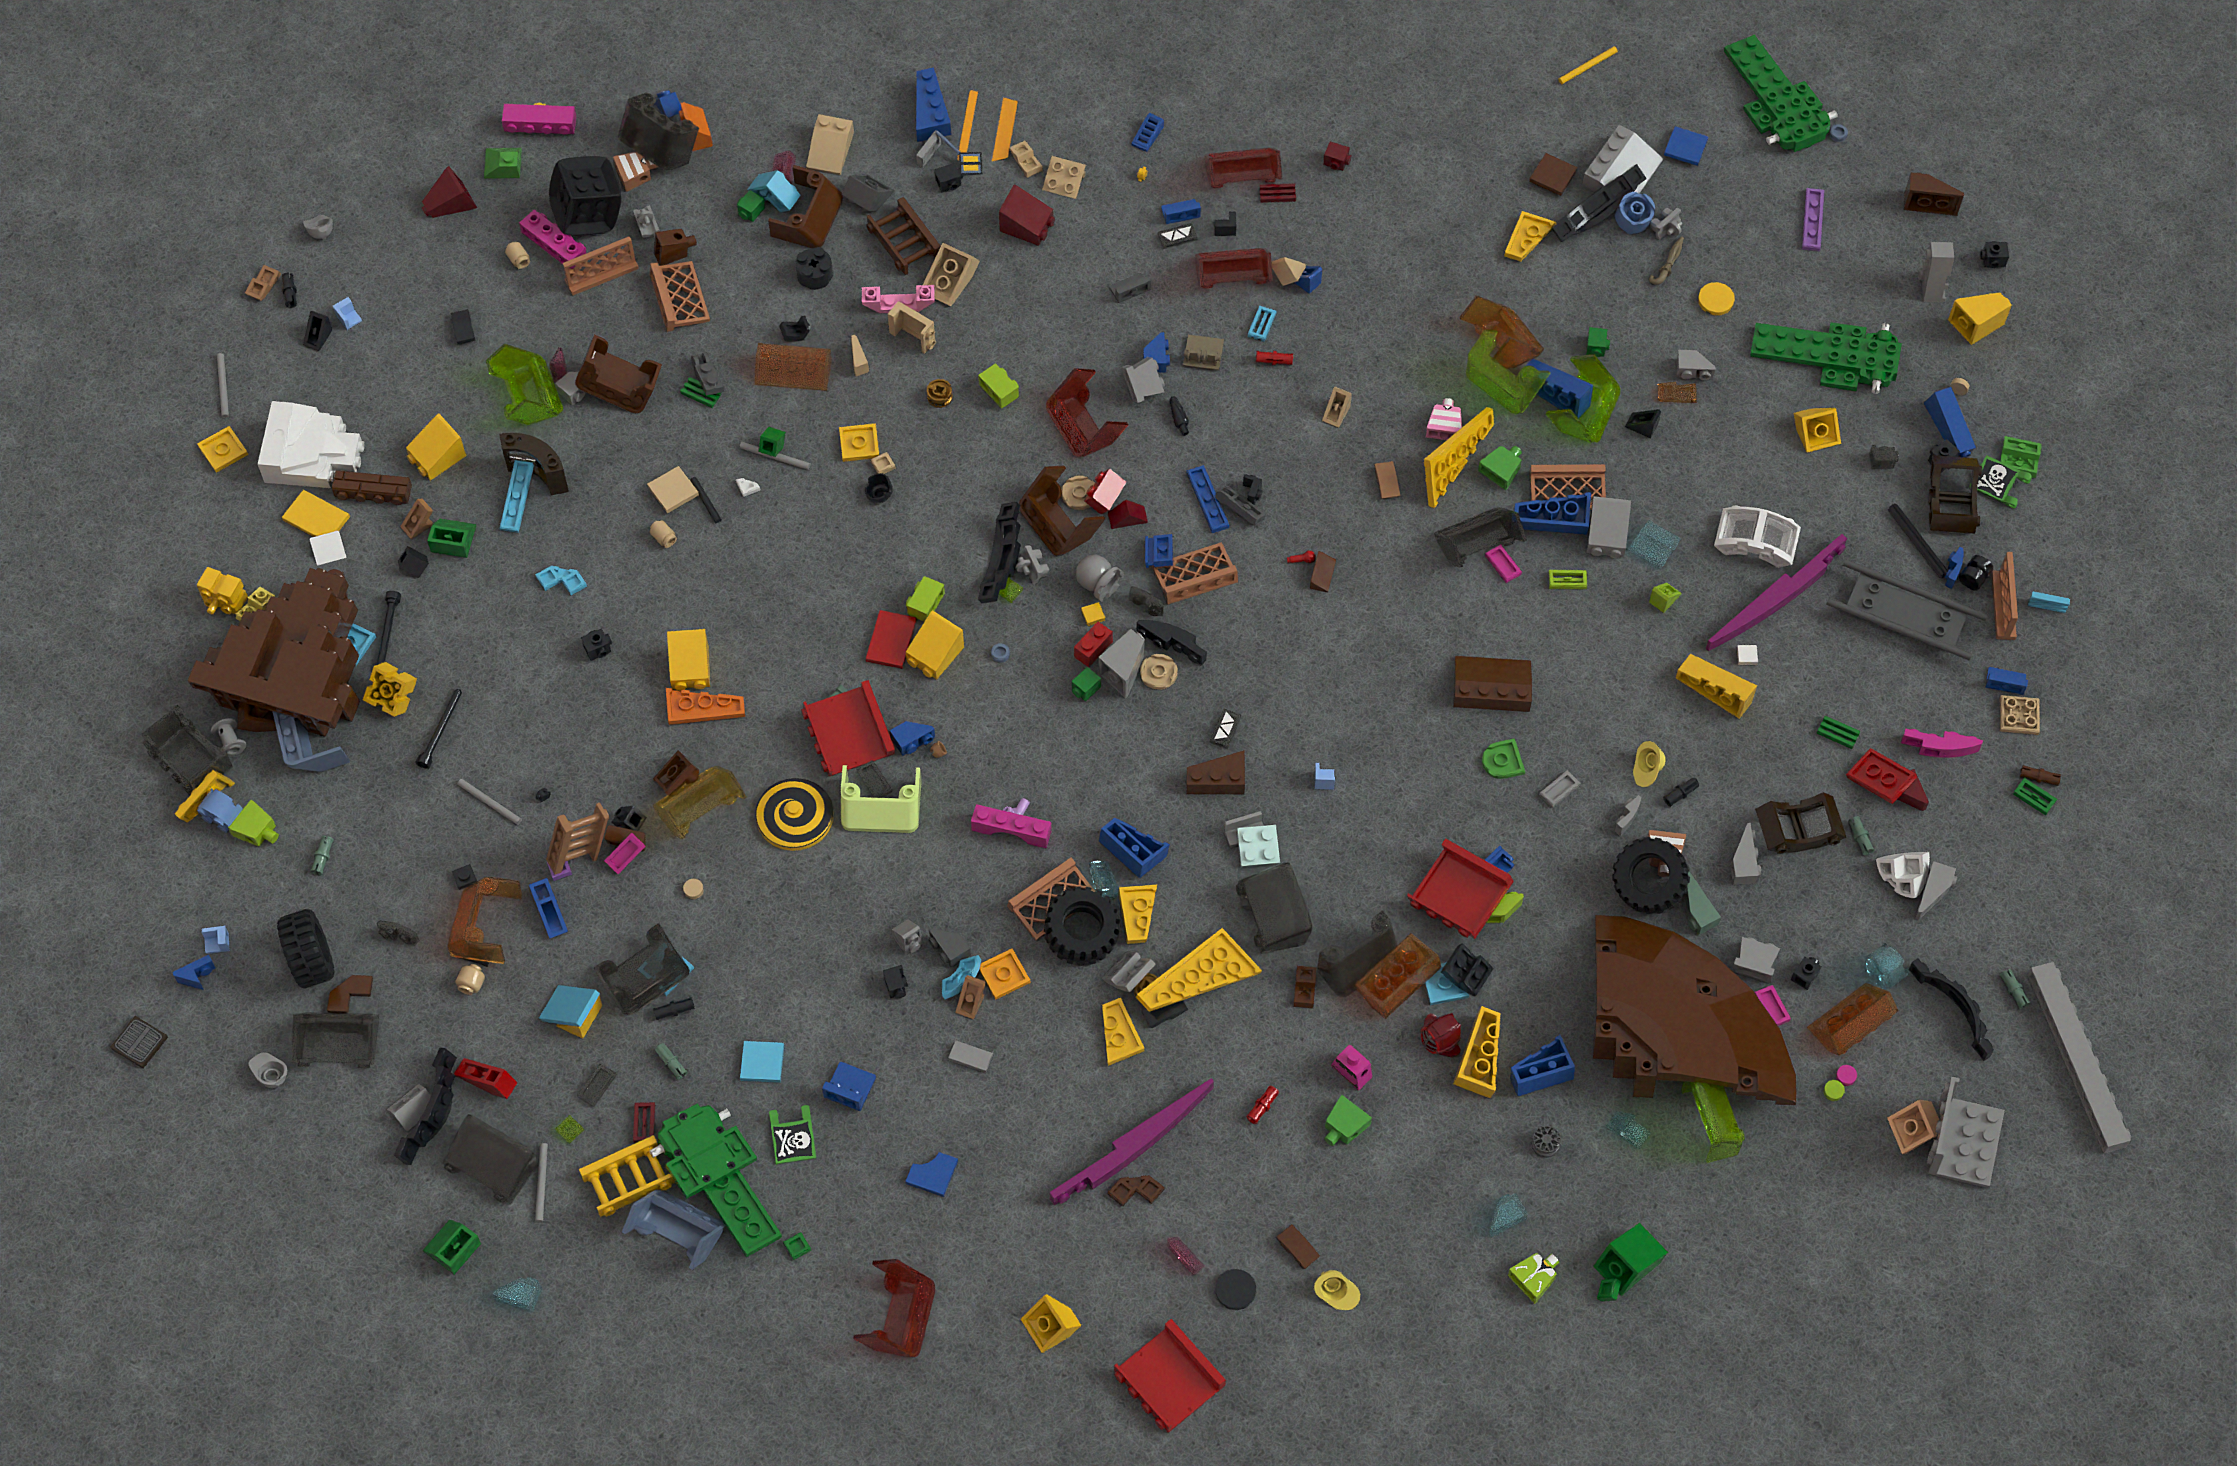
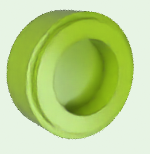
[1823,1080,1845,1101]

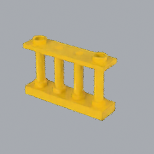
[579,1135,675,1217]

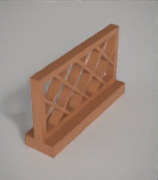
[563,236,639,296]
[650,261,710,332]
[1529,464,1606,510]
[1152,542,1238,604]
[1991,552,2018,640]
[1007,858,1095,940]

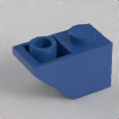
[653,90,682,118]
[1143,332,1170,373]
[890,721,935,756]

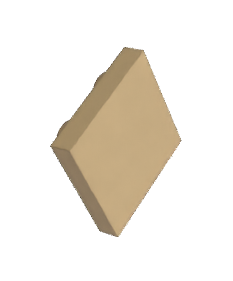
[647,466,699,513]
[2000,695,2040,735]

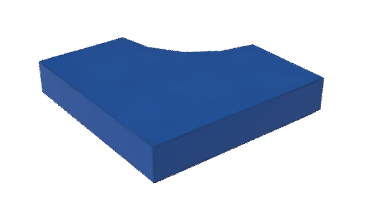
[905,1152,958,1197]

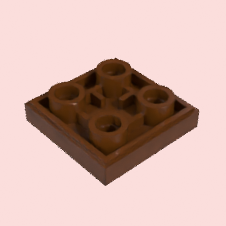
[1529,153,1577,196]

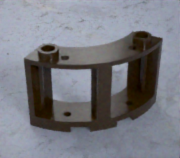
[1928,455,1982,534]

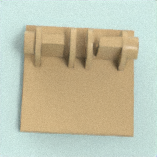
[1042,156,1086,199]

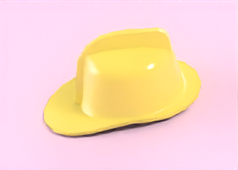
[1633,741,1666,787]
[1314,1270,1360,1310]

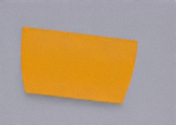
[957,90,1018,161]

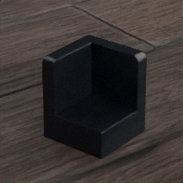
[1214,211,1236,236]
[398,546,429,578]

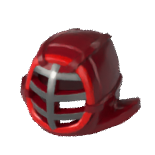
[1421,1013,1461,1057]

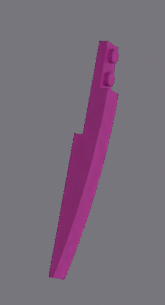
[1706,534,1847,651]
[1050,1078,1214,1205]

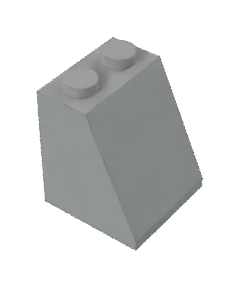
[1586,496,1631,558]
[1099,629,1145,698]

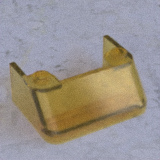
[653,766,747,839]

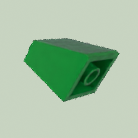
[1593,1223,1668,1296]

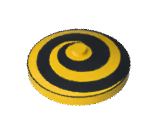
[756,778,833,851]

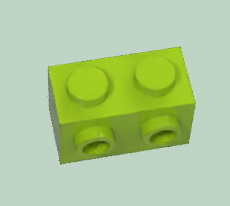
[978,363,1019,409]
[906,576,945,622]

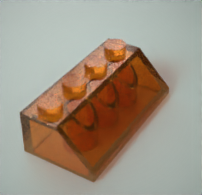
[755,343,832,391]
[1354,933,1442,1019]
[1807,983,1898,1056]

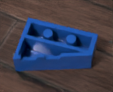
[1099,818,1170,878]
[1510,1035,1575,1096]

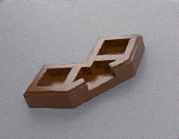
[327,975,373,1014]
[1107,1175,1165,1206]

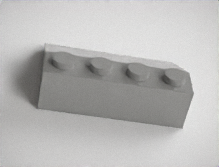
[1582,125,1663,194]

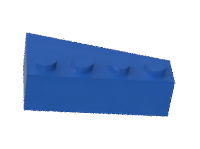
[916,67,951,142]
[1518,358,1593,420]
[1512,492,1591,535]

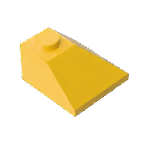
[1794,408,1841,452]
[1020,1294,1082,1353]

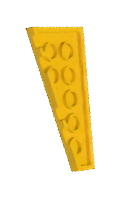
[1424,407,1494,508]

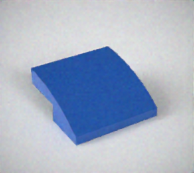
[1664,126,1709,166]

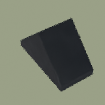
[303,311,332,351]
[1625,409,1661,439]

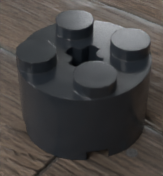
[796,247,833,290]

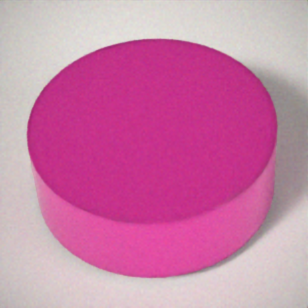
[1836,1065,1857,1086]

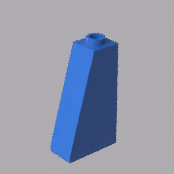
[1924,387,1976,457]

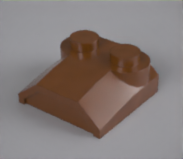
[653,750,699,796]

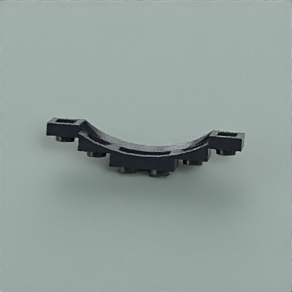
[1551,164,1647,242]
[978,501,1021,603]
[1909,958,1994,1061]
[394,1048,457,1165]

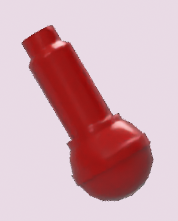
[1287,550,1316,563]

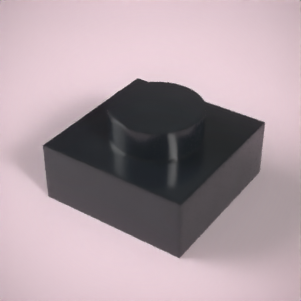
[452,864,478,890]

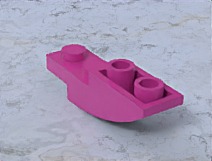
[1901,729,1983,758]

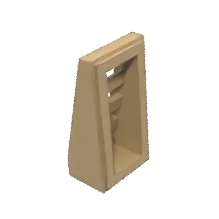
[851,335,869,376]

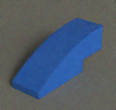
[529,878,568,939]

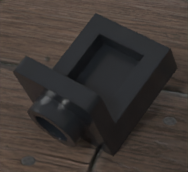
[779,316,810,341]
[1243,474,1263,505]

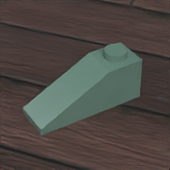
[1685,872,1721,935]

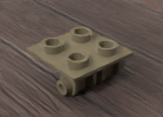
[1183,335,1224,370]

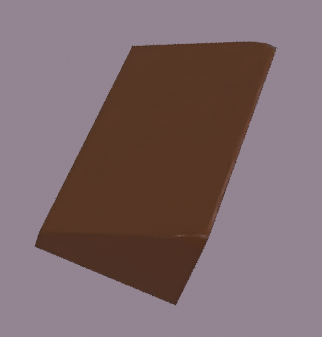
[1310,551,1336,593]
[604,825,646,851]

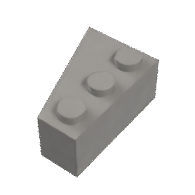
[1918,242,1954,302]

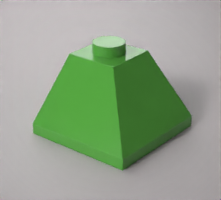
[484,148,522,179]

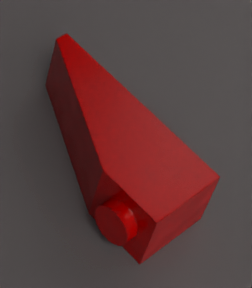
[454,1058,518,1099]

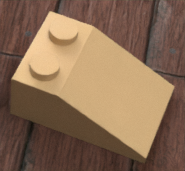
[806,114,854,175]
[923,243,980,306]

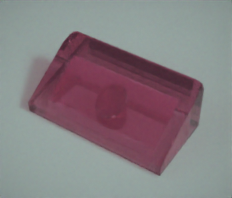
[773,150,796,184]
[549,347,567,383]
[1167,1237,1204,1275]

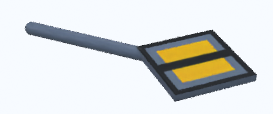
[935,131,982,175]

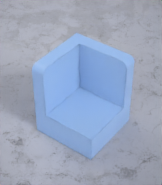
[333,297,362,330]
[1315,763,1335,790]
[202,926,230,954]

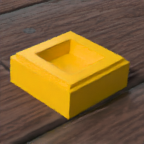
[1081,602,1105,626]

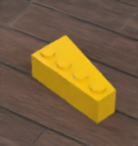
[1676,654,1757,719]
[1453,1006,1500,1098]

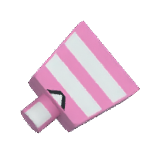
[1426,398,1462,440]

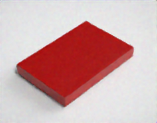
[866,610,917,669]
[1846,748,1917,804]

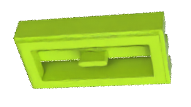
[1548,570,1587,589]

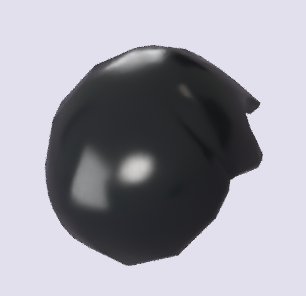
[864,473,893,503]

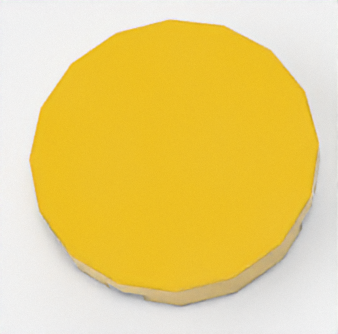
[1698,282,1735,316]

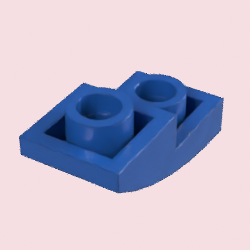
[1945,547,1964,589]

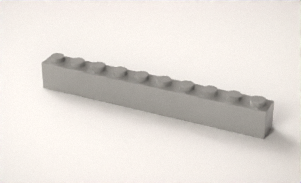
[2027,962,2131,1153]

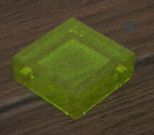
[999,578,1023,603]
[555,1115,584,1144]

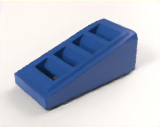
[1131,113,1164,152]

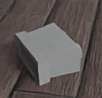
[1121,357,1165,403]
[1732,937,1780,983]

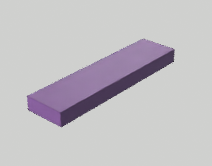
[1802,188,1824,251]

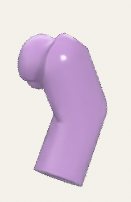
[1003,798,1030,815]

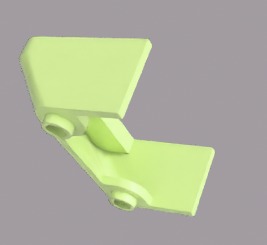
[841,765,921,833]

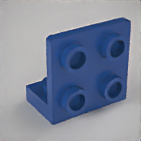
[822,1062,876,1111]

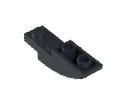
[1136,620,1207,665]

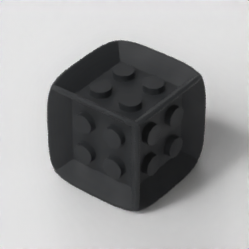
[549,156,622,235]

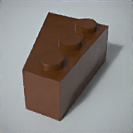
[1186,750,1245,794]

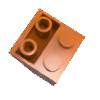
[679,102,713,151]

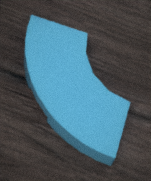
[942,955,981,999]

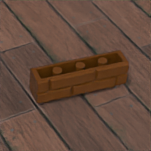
[332,470,412,505]

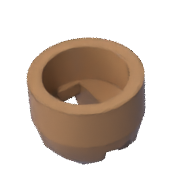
[930,741,947,758]

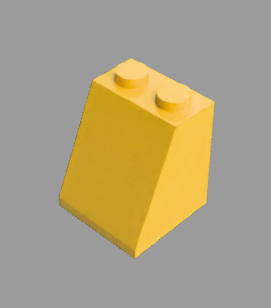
[1948,292,2012,345]
[406,414,466,481]
[906,610,964,680]
[667,629,710,691]

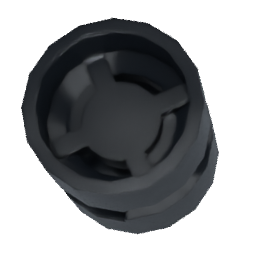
[1959,555,1994,591]

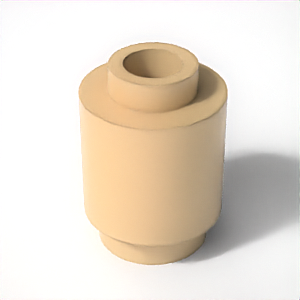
[505,242,530,269]
[650,520,677,548]

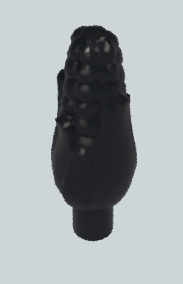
[1169,396,1189,436]

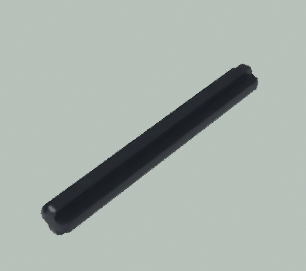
[1888,503,1948,578]

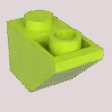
[1486,892,1524,923]

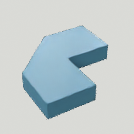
[535,566,587,595]

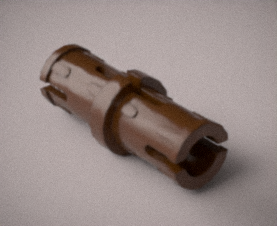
[2020,765,2061,786]

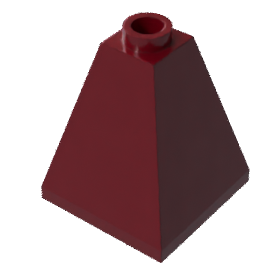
[421,166,478,218]

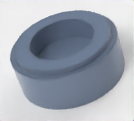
[1829,124,1848,142]
[991,643,1010,663]

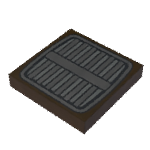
[110,1016,168,1069]

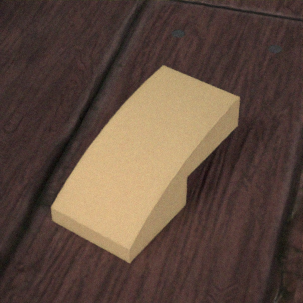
[1010,141,1043,178]

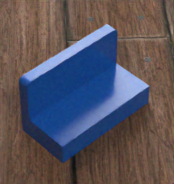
[1161,199,1201,224]
[1985,667,2028,695]

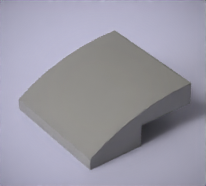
[1102,951,1156,992]

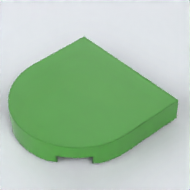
[1482,738,1525,779]

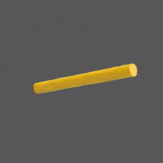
[1558,46,1618,84]

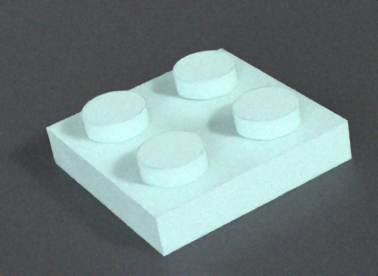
[1237,825,1280,868]

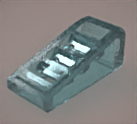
[1089,861,1119,900]

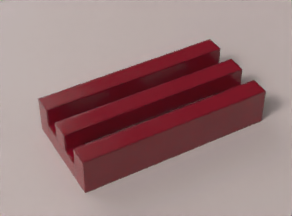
[1260,183,1296,203]
[633,1102,656,1143]

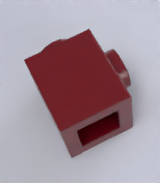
[1323,142,1352,171]

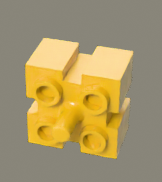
[197,567,248,615]
[363,662,417,717]

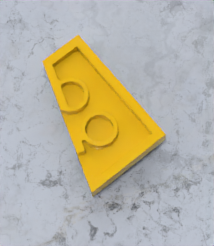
[1504,211,1556,262]
[175,770,235,823]
[1118,885,1157,944]
[1102,997,1145,1066]

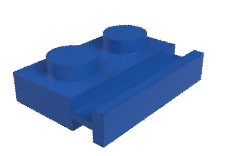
[1145,534,1173,568]

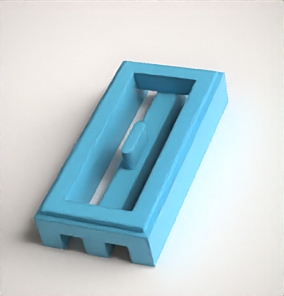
[1247,305,1276,342]
[2028,591,2070,613]

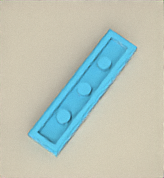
[500,460,534,533]

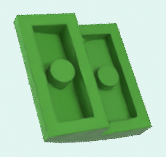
[2000,436,2041,478]

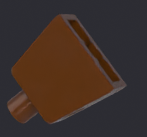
[654,229,697,266]

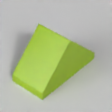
[1649,583,1682,613]

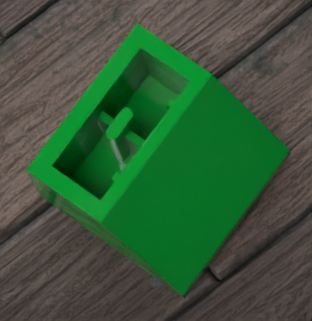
[427,519,476,558]
[423,1219,481,1275]

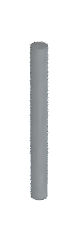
[217,353,229,418]
[740,442,811,470]
[457,779,522,825]
[535,1143,548,1222]

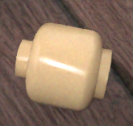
[455,964,485,995]

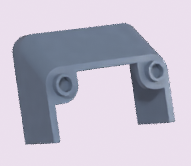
[273,711,350,772]
[622,1190,725,1270]

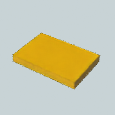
[282,490,350,537]

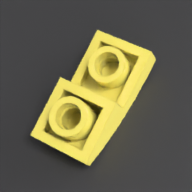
[236,587,275,621]

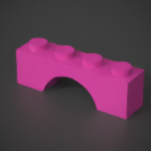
[971,804,1052,848]

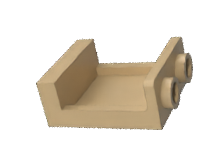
[888,301,936,354]

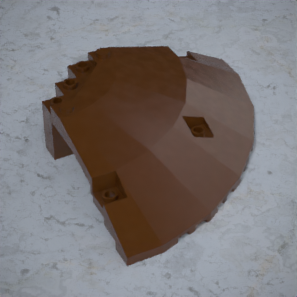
[1593,915,1796,1105]

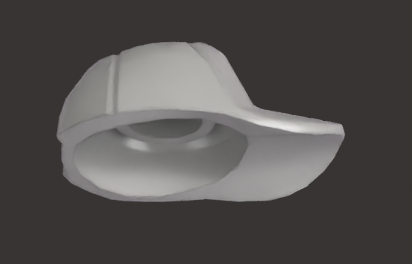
[303,215,333,240]
[248,1052,287,1088]

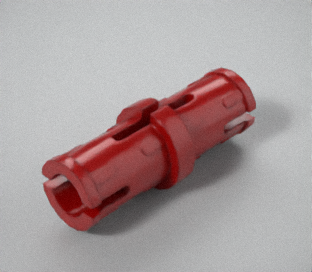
[1256,351,1293,365]
[1246,1086,1279,1124]

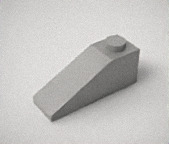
[1915,861,1957,920]

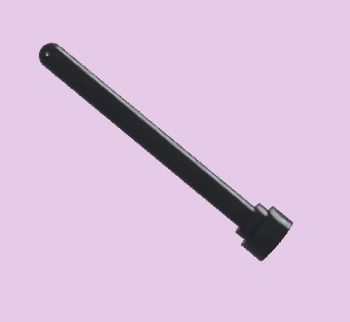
[377,591,401,665]
[415,689,462,769]

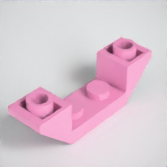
[862,285,935,313]

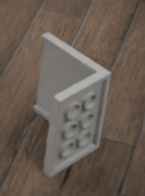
[1927,1077,2005,1188]

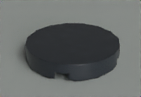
[1215,1269,1256,1310]

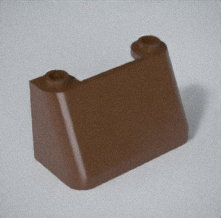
[575,334,662,413]

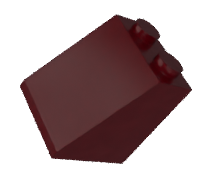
[999,185,1055,246]

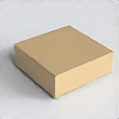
[871,452,896,474]

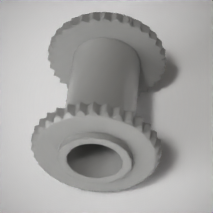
[211,718,246,757]

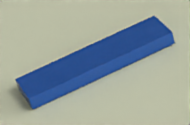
[1186,465,1230,533]

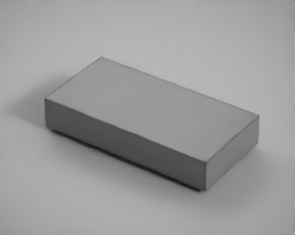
[916,131,941,167]
[1539,770,1581,808]
[948,1040,993,1073]

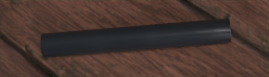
[690,477,722,523]

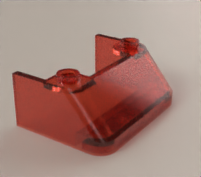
[1204,148,1282,188]
[1195,248,1273,288]
[1046,368,1128,457]
[853,1259,935,1357]

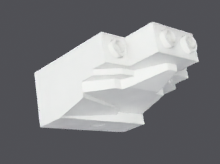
[258,401,364,488]

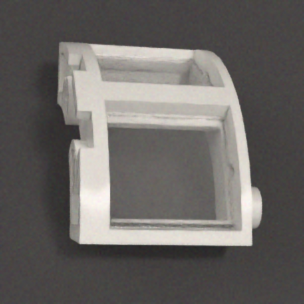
[1714,505,1801,568]

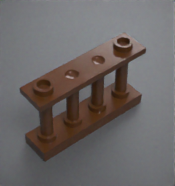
[866,197,941,275]

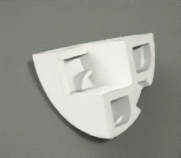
[1876,852,1930,898]

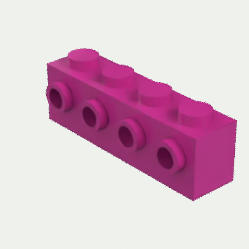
[502,104,577,135]
[519,210,586,269]

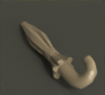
[1649,236,1684,285]

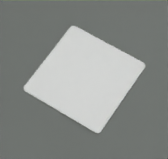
[310,531,346,565]

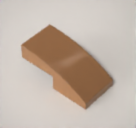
[245,265,281,301]
[1374,461,1400,499]

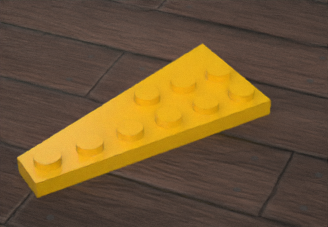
[1136,928,1262,1012]

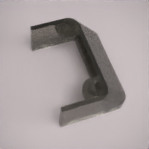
[1434,507,1527,568]

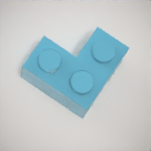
[747,170,801,212]

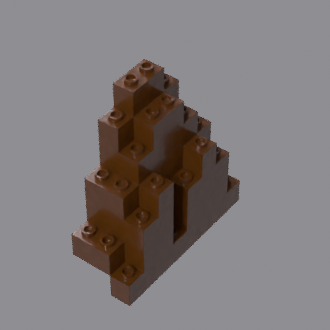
[187,568,360,737]

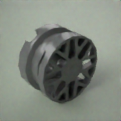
[1531,1126,1561,1157]

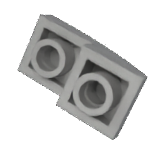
[1615,795,1641,836]

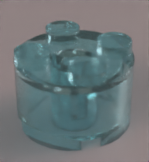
[1863,943,1909,991]

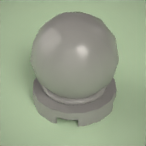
[1076,554,1124,602]

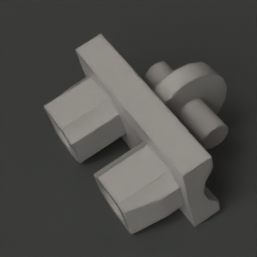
[633,205,660,240]
[1650,208,1682,241]
[1016,545,1049,584]

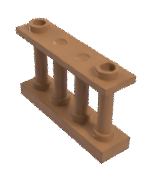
[546,803,609,875]

